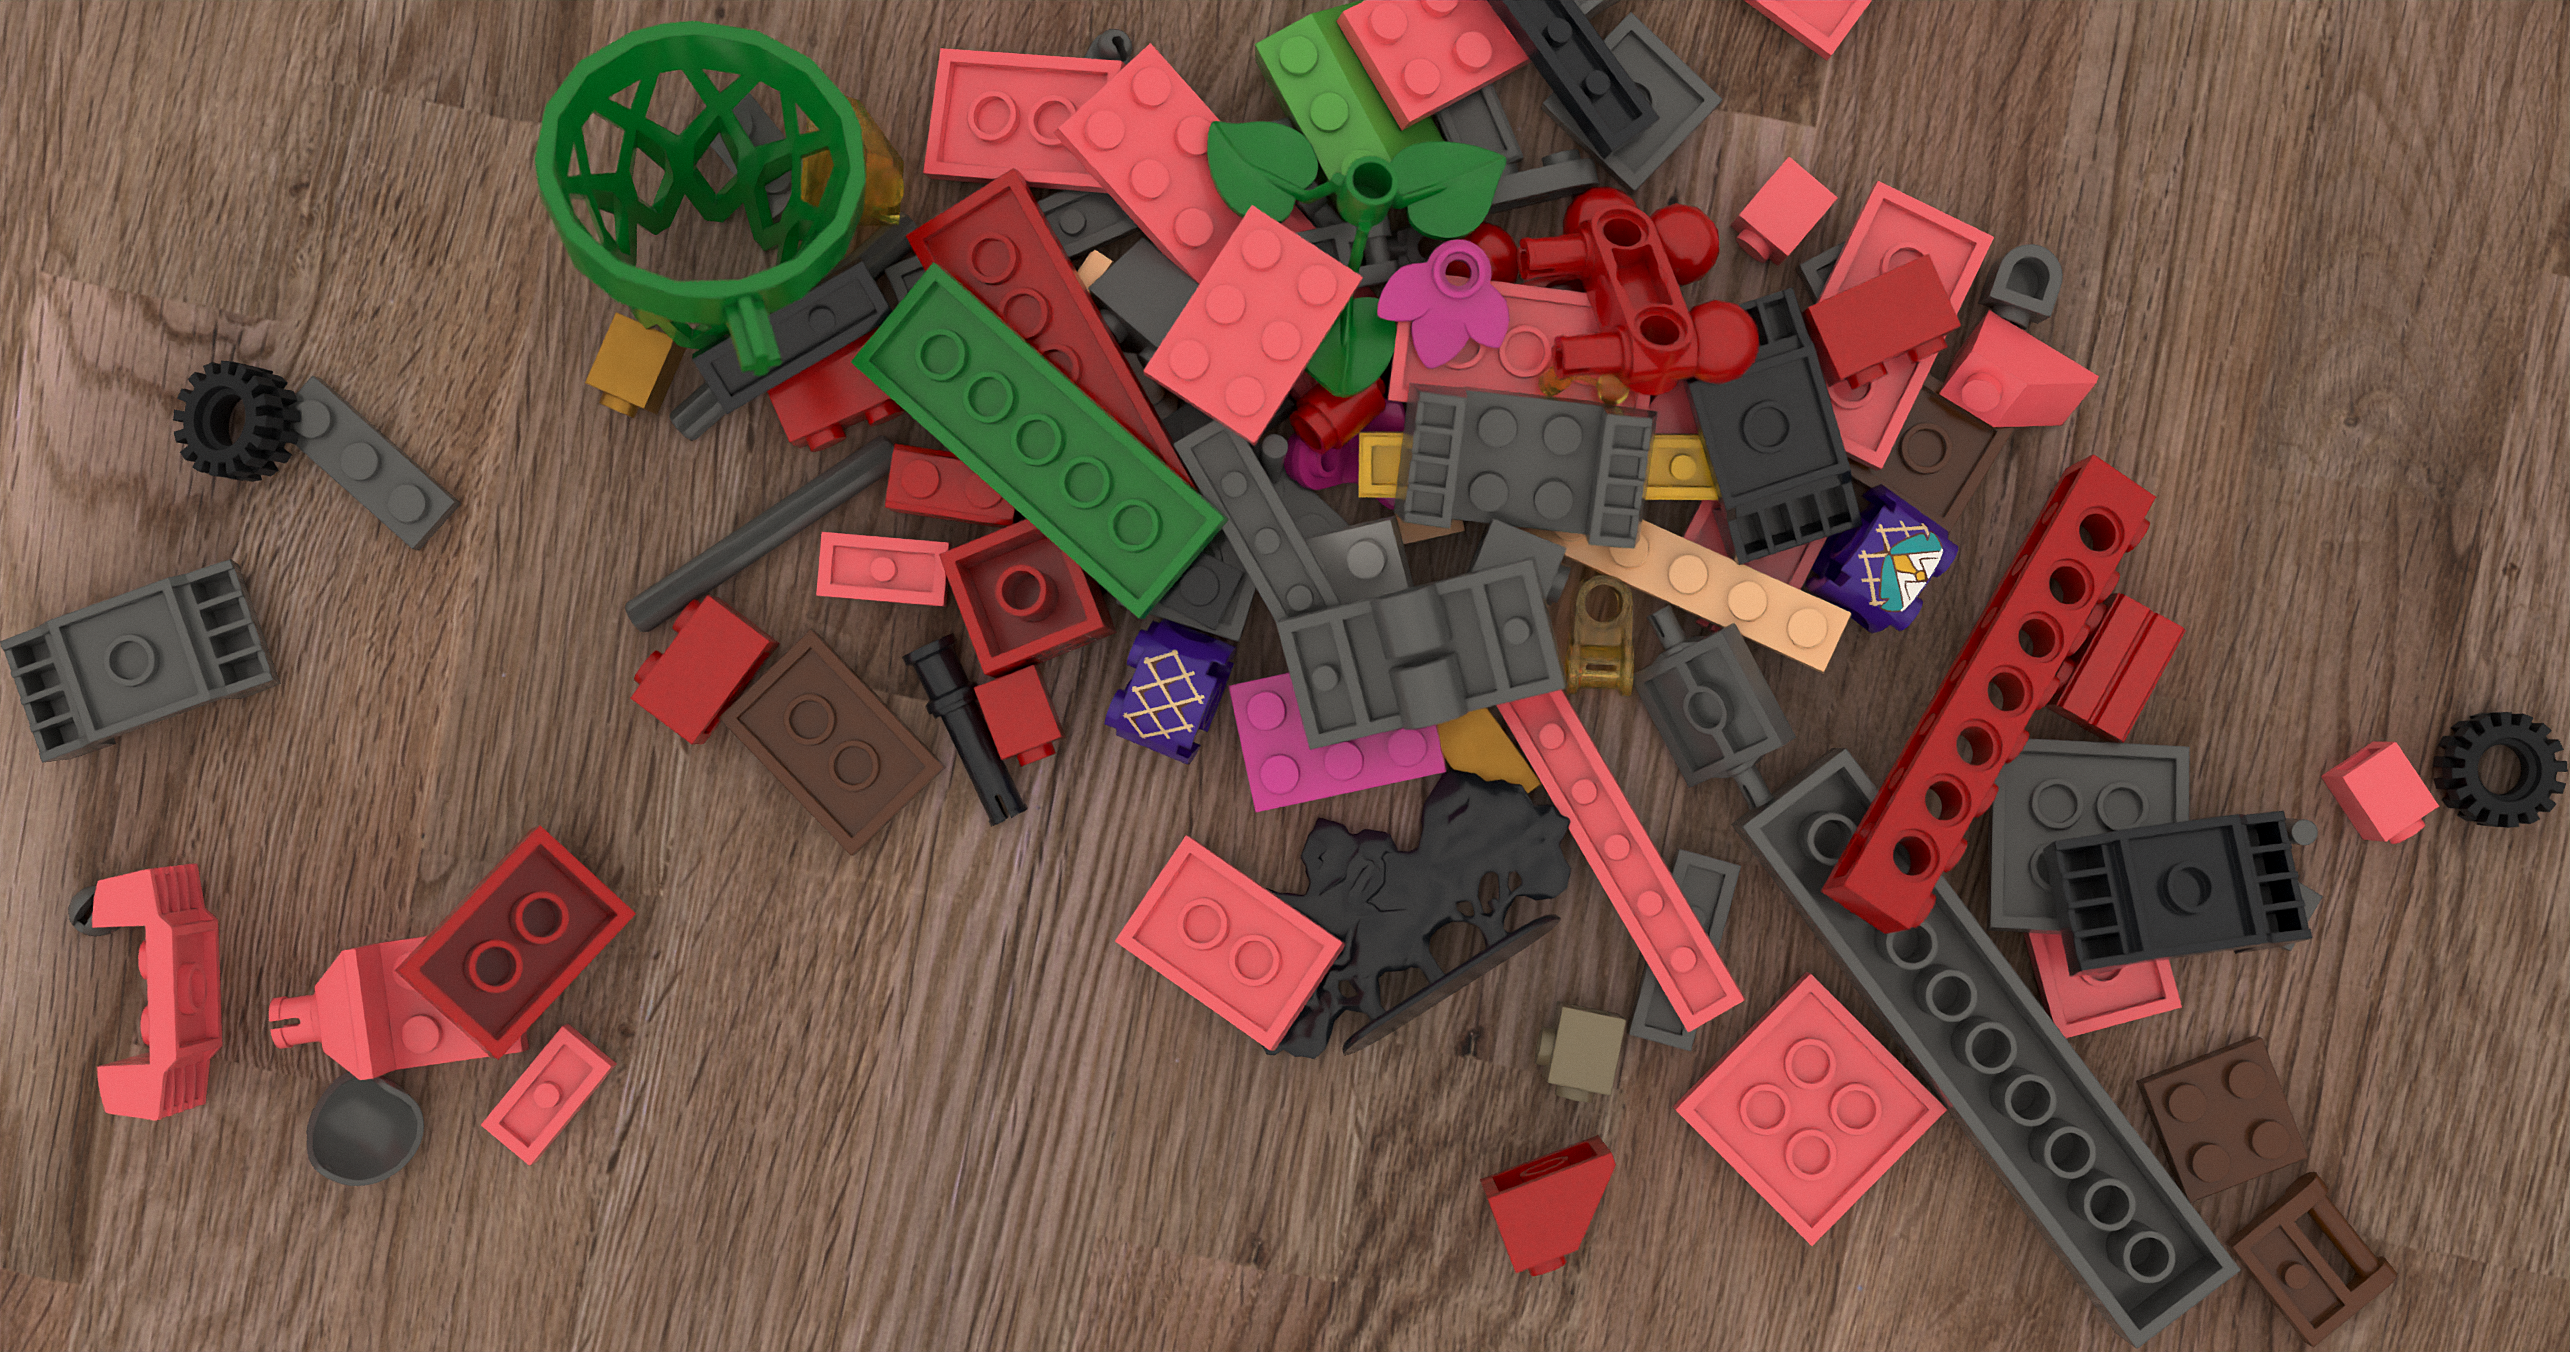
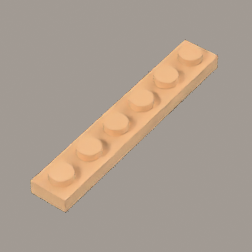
[1513,519,1851,674]

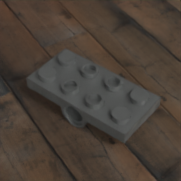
[1276,556,1568,750]

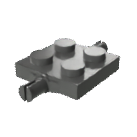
[1629,604,1796,810]

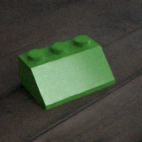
[1255,0,1444,223]

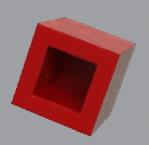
[974,665,1066,767]

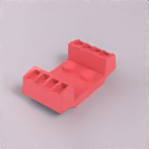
[92,863,223,1121]

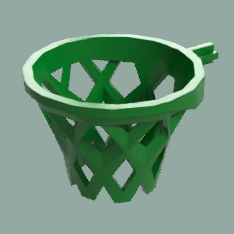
[534,21,866,376]

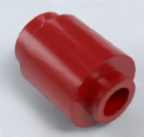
[1289,377,1386,455]

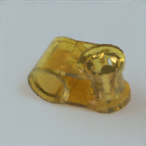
[1565,574,1634,697]

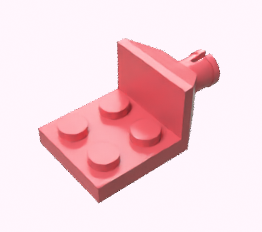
[269,936,529,1080]

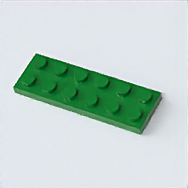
[851,262,1229,619]

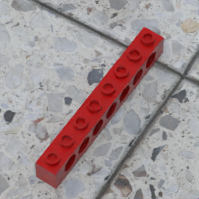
[1821,454,2156,934]

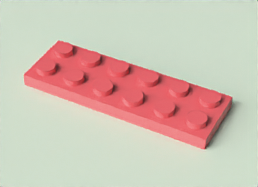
[1054,43,1396,401]

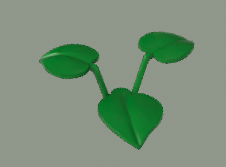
[1207,121,1506,398]

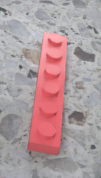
[1496,689,1746,1033]

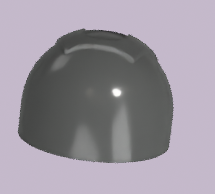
[306,1071,424,1186]

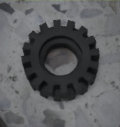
[173,361,301,482]
[2433,712,2568,828]

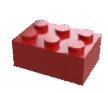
[394,825,636,1060]

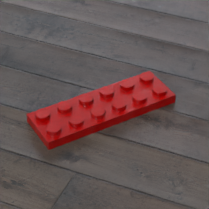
[905,168,1203,496]

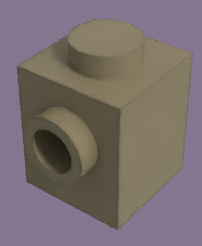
[1534,1001,1626,1103]

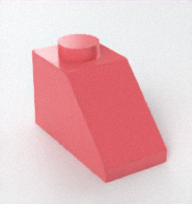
[1939,310,2099,427]

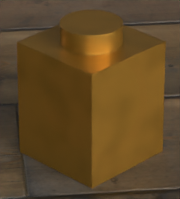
[585,312,686,418]

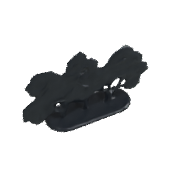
[1261,769,1571,1059]

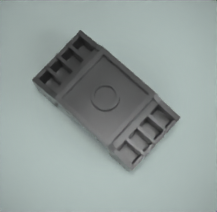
[1394,383,1658,548]
[0,559,281,763]

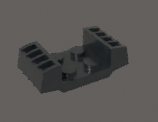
[1679,287,1863,565]
[2043,810,2313,977]

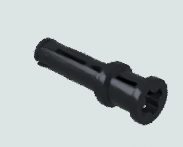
[902,633,1028,827]

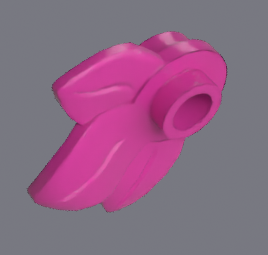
[1377,240,1509,369]

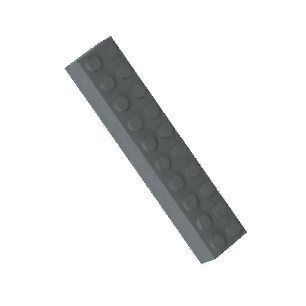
[1731,748,2241,1349]

